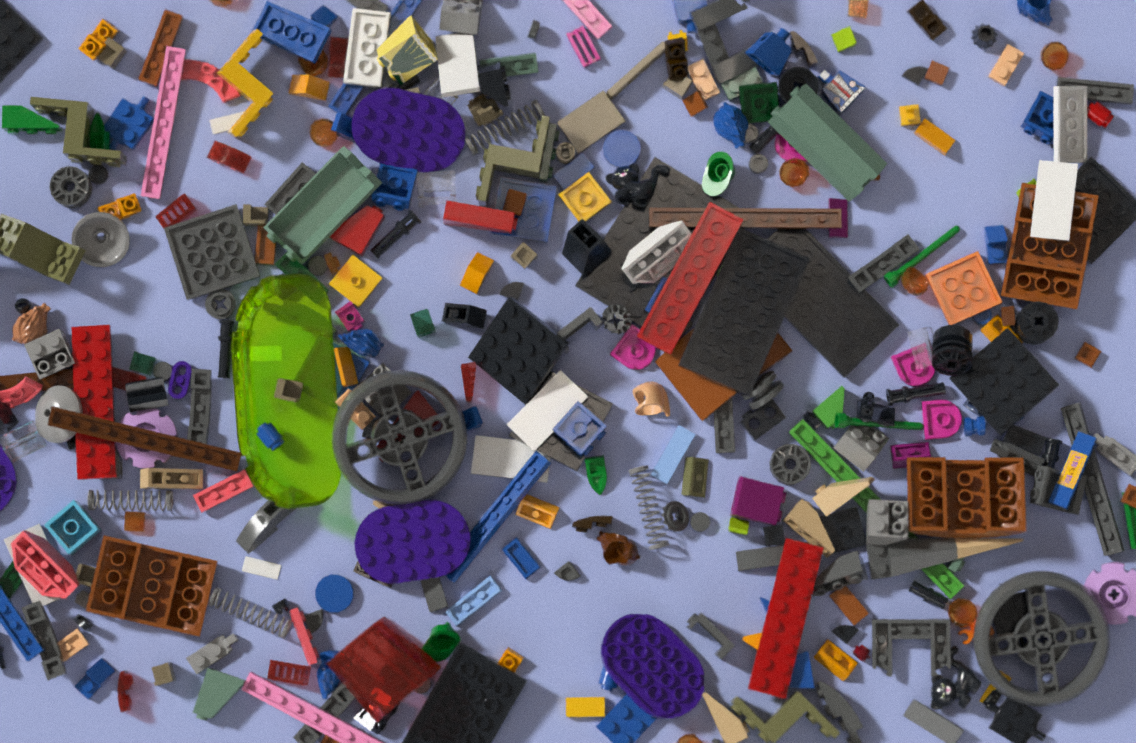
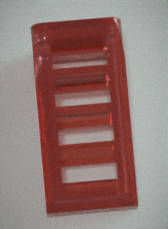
[155,193,197,228]
[461,362,476,403]
[267,660,311,685]

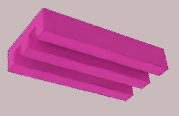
[566,26,600,68]

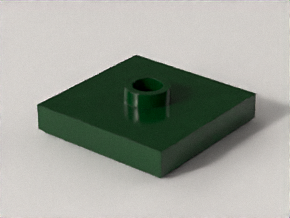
[739,82,779,123]

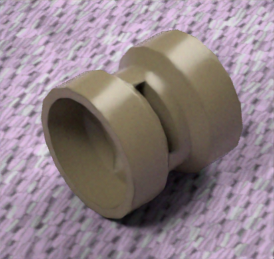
[556,142,575,164]

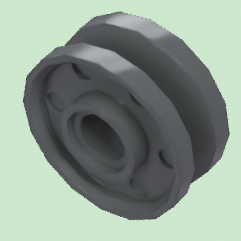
[49,166,92,208]
[741,371,784,410]
[769,444,811,485]

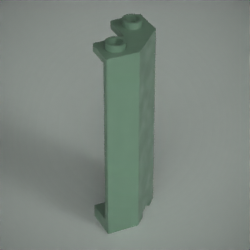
[768,84,887,202]
[263,146,382,265]

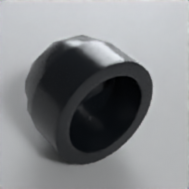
[15,298,31,314]
[272,598,289,615]

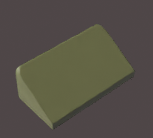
[681,457,709,498]

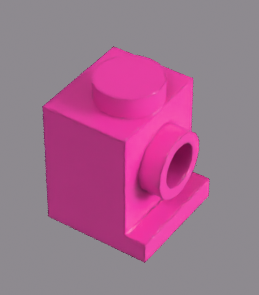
[335,301,365,332]

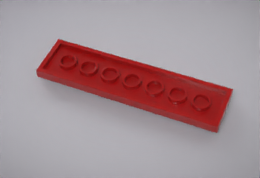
[637,202,744,355]
[71,325,117,480]
[747,538,824,699]

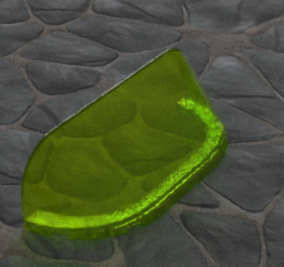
[231,274,341,509]

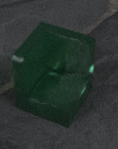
[410,309,436,338]
[129,351,156,376]

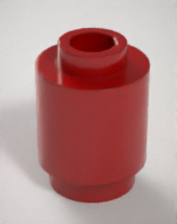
[1087,101,1114,128]

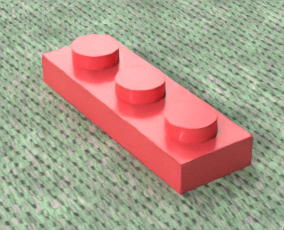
[193,469,254,513]
[289,607,319,666]

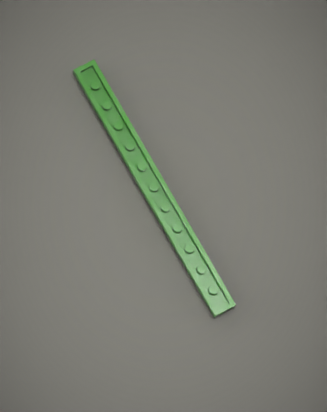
[788,419,964,599]

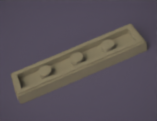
[607,41,665,100]

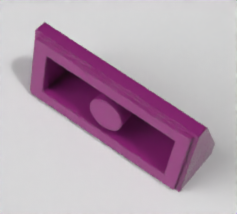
[828,198,848,238]
[890,442,931,469]

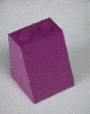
[730,476,787,526]

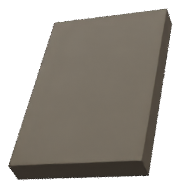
[557,90,625,154]

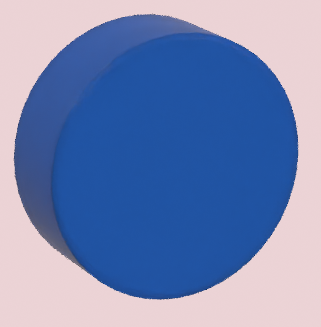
[973,309,992,325]

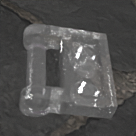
[417,171,457,207]

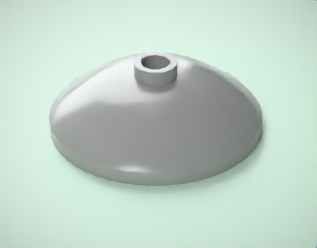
[71,212,130,267]
[35,385,82,443]

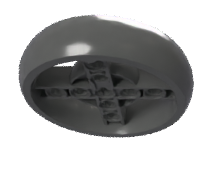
[332,370,467,505]
[973,571,1110,707]

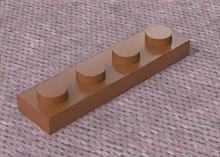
[138,9,183,87]

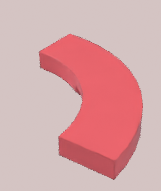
[181,60,241,103]
[0,376,43,409]

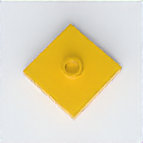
[558,172,612,222]
[329,255,383,308]

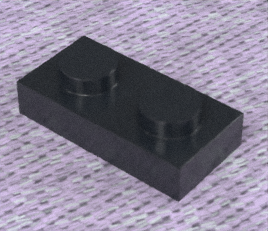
[1002,425,1046,456]

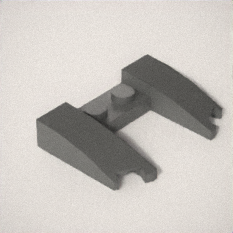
[689,0,758,83]
[872,619,951,676]

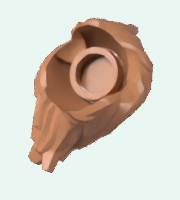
[12,303,51,344]

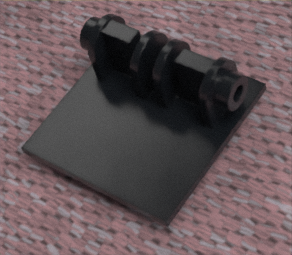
[856,392,895,427]

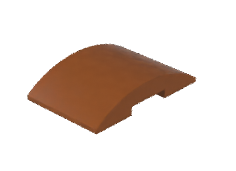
[1001,183,1099,309]
[655,328,793,422]
[907,457,1026,538]
[86,535,218,637]

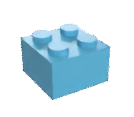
[44,500,102,555]

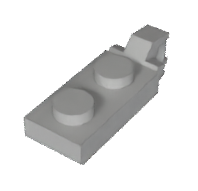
[1093,433,1136,476]
[186,633,238,674]

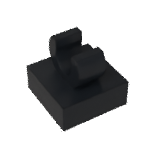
[763,525,785,547]

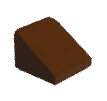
[503,189,527,216]
[1001,306,1015,327]

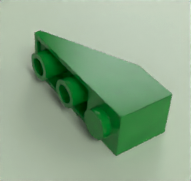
[2,105,62,134]

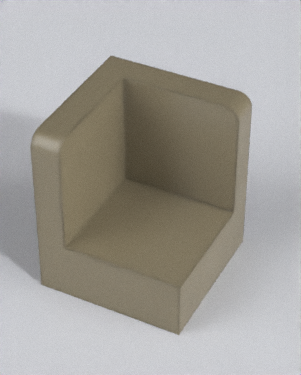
[98,37,127,70]
[662,77,692,100]
[243,204,268,226]
[511,242,538,269]
[274,378,304,402]
[75,563,96,587]
[151,662,176,686]

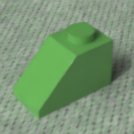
[812,386,844,429]

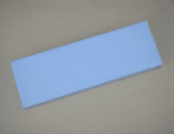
[651,425,696,484]
[445,575,502,626]

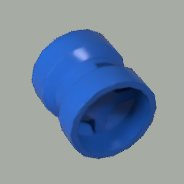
[964,416,986,437]

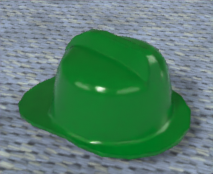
[702,151,735,196]
[422,622,460,662]

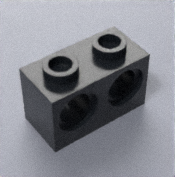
[740,399,786,441]

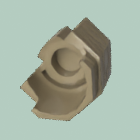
[467,93,504,127]

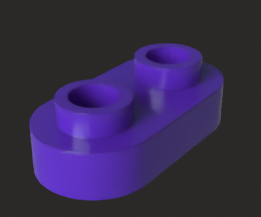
[168,361,192,399]

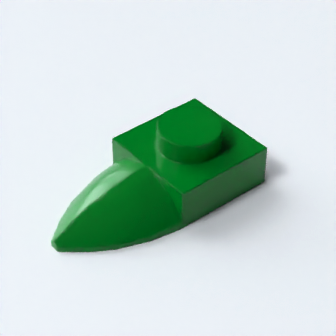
[90,113,109,150]
[585,455,607,495]

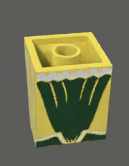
[377,16,438,85]

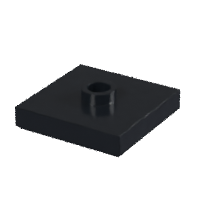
[819,507,866,553]

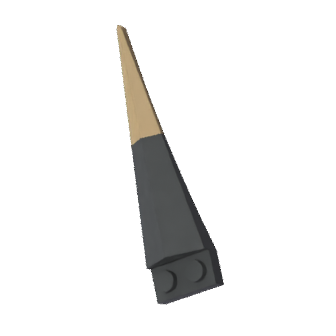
[865,538,1024,579]

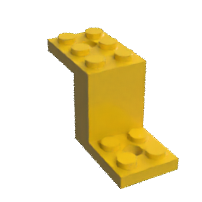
[217,29,274,137]

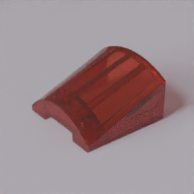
[327,616,442,723]

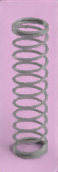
[465,100,545,156]
[629,465,669,550]
[87,490,173,511]
[209,587,292,639]

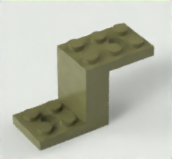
[30,97,127,167]
[475,115,550,207]
[0,214,86,285]
[730,691,840,743]

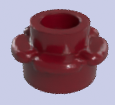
[852,644,870,662]

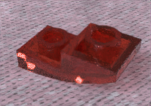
[328,37,349,78]
[207,141,252,174]
[113,367,146,391]
[117,671,134,712]

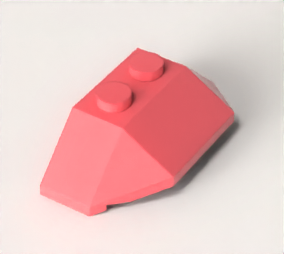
[11,530,79,599]

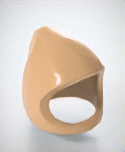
[632,381,670,417]

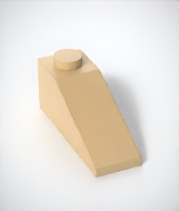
[140,468,203,489]
[812,477,875,517]
[783,499,835,558]
[702,692,750,743]

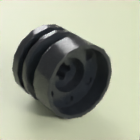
[778,67,818,103]
[1014,301,1059,345]
[932,325,973,376]

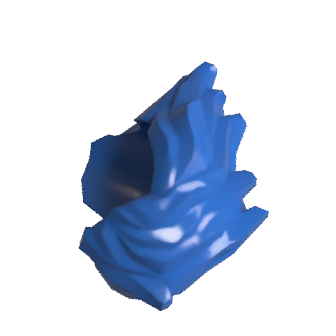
[1017,0,1053,26]
[714,102,748,149]
[338,329,384,358]
[316,650,345,699]

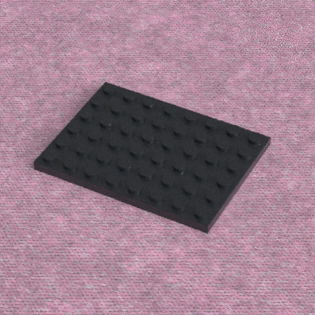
[575,157,745,327]

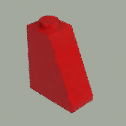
[329,205,385,257]

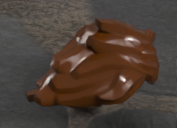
[597,531,640,566]

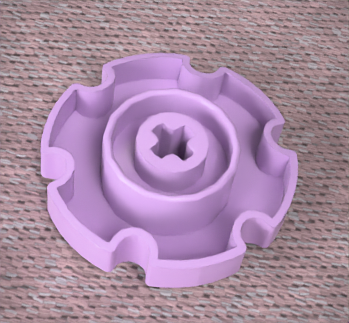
[116,408,178,469]
[1084,562,1136,625]

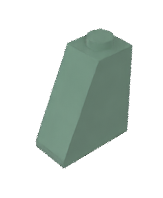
[192,668,246,721]

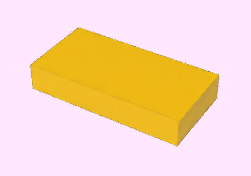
[566,697,605,717]

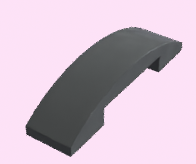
[848,234,919,293]
[187,369,212,444]
[736,542,810,571]
[22,601,66,680]
[293,680,359,743]

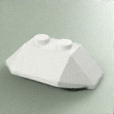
[621,221,692,284]

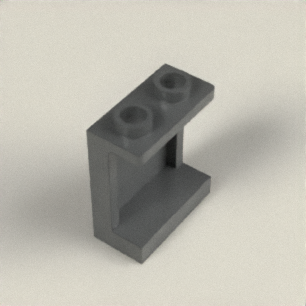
[557,307,603,354]
[1030,465,1087,515]
[687,613,735,660]

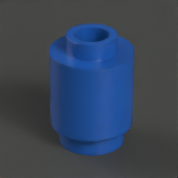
[256,422,284,451]
[598,666,618,692]

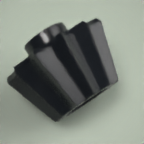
[971,23,998,49]

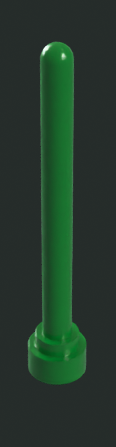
[883,226,960,288]
[834,412,924,430]

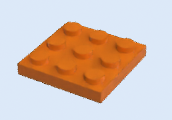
[925,251,1002,325]

